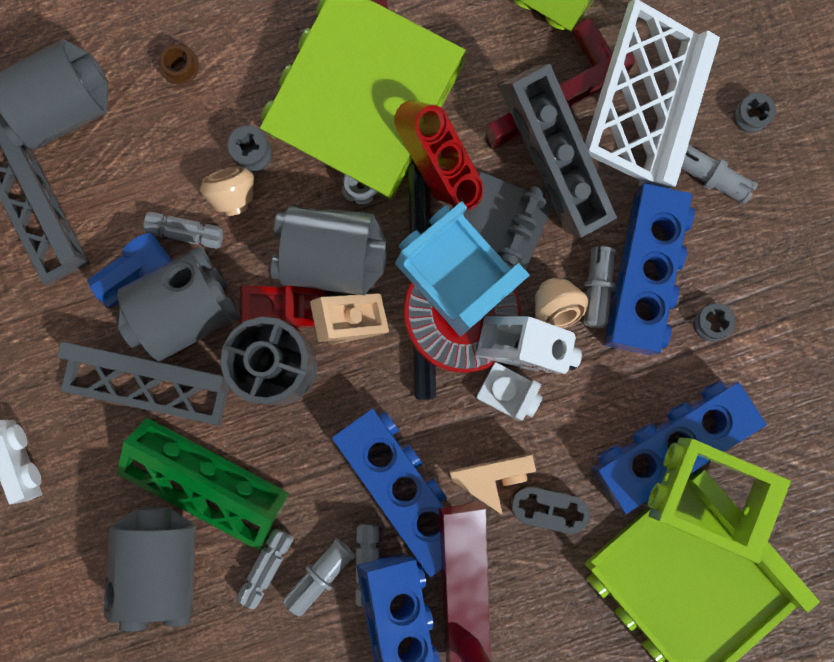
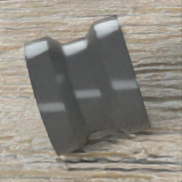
[227,125,273,173]

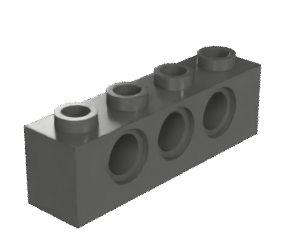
[498,64,617,238]

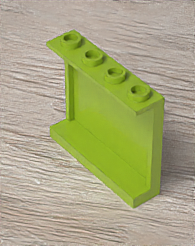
[260,0,466,201]
[583,469,820,662]

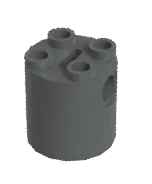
[0,38,108,150]
[270,204,387,296]
[116,246,242,361]
[220,317,318,406]
[104,507,196,632]

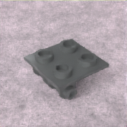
[463,172,553,270]

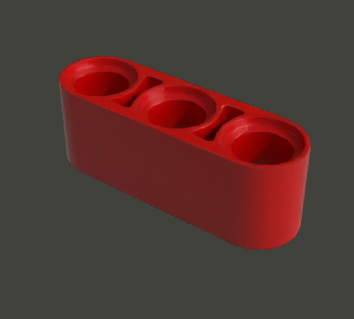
[394,100,484,210]

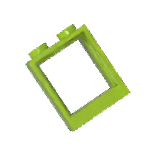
[648,438,791,564]

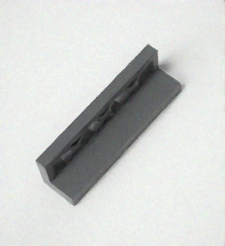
[0,116,90,286]
[57,341,229,425]

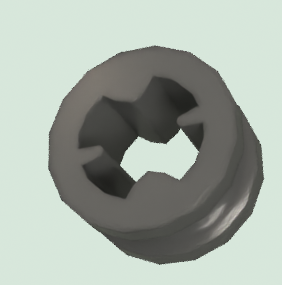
[734,93,776,133]
[694,303,736,342]

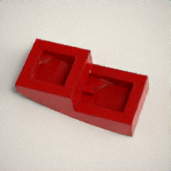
[239,285,325,328]

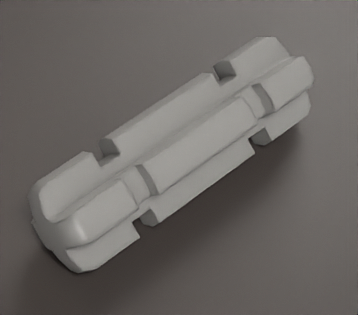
[143,212,224,249]
[356,523,379,608]
[237,528,293,609]

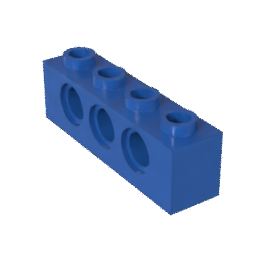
[603,183,695,356]
[591,380,767,514]
[332,408,447,577]
[356,553,441,662]

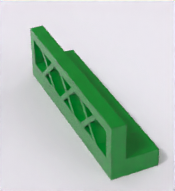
[116,418,290,551]

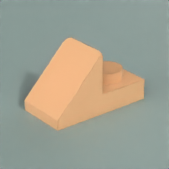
[310,294,389,345]
[449,453,536,514]

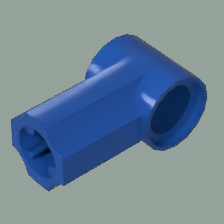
[87,233,172,309]

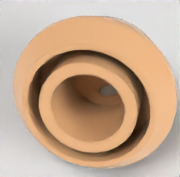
[200,166,254,216]
[535,278,588,329]

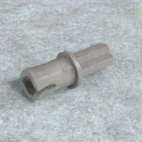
[583,246,617,328]
[283,538,355,616]

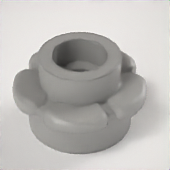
[342,174,378,205]

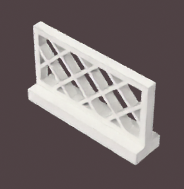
[585,0,720,188]

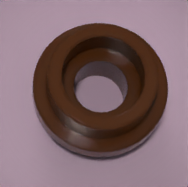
[159,45,199,85]

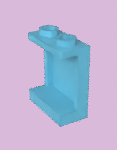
[395,201,530,337]

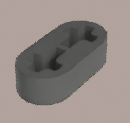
[510,486,590,534]

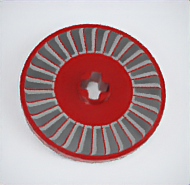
[403,282,521,373]

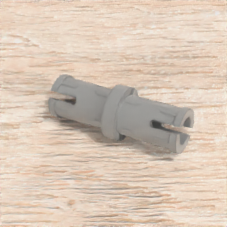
[681,144,758,205]

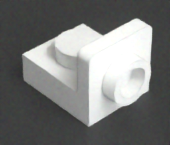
[476,362,543,421]

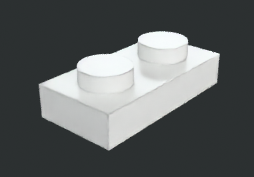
[0,420,42,505]

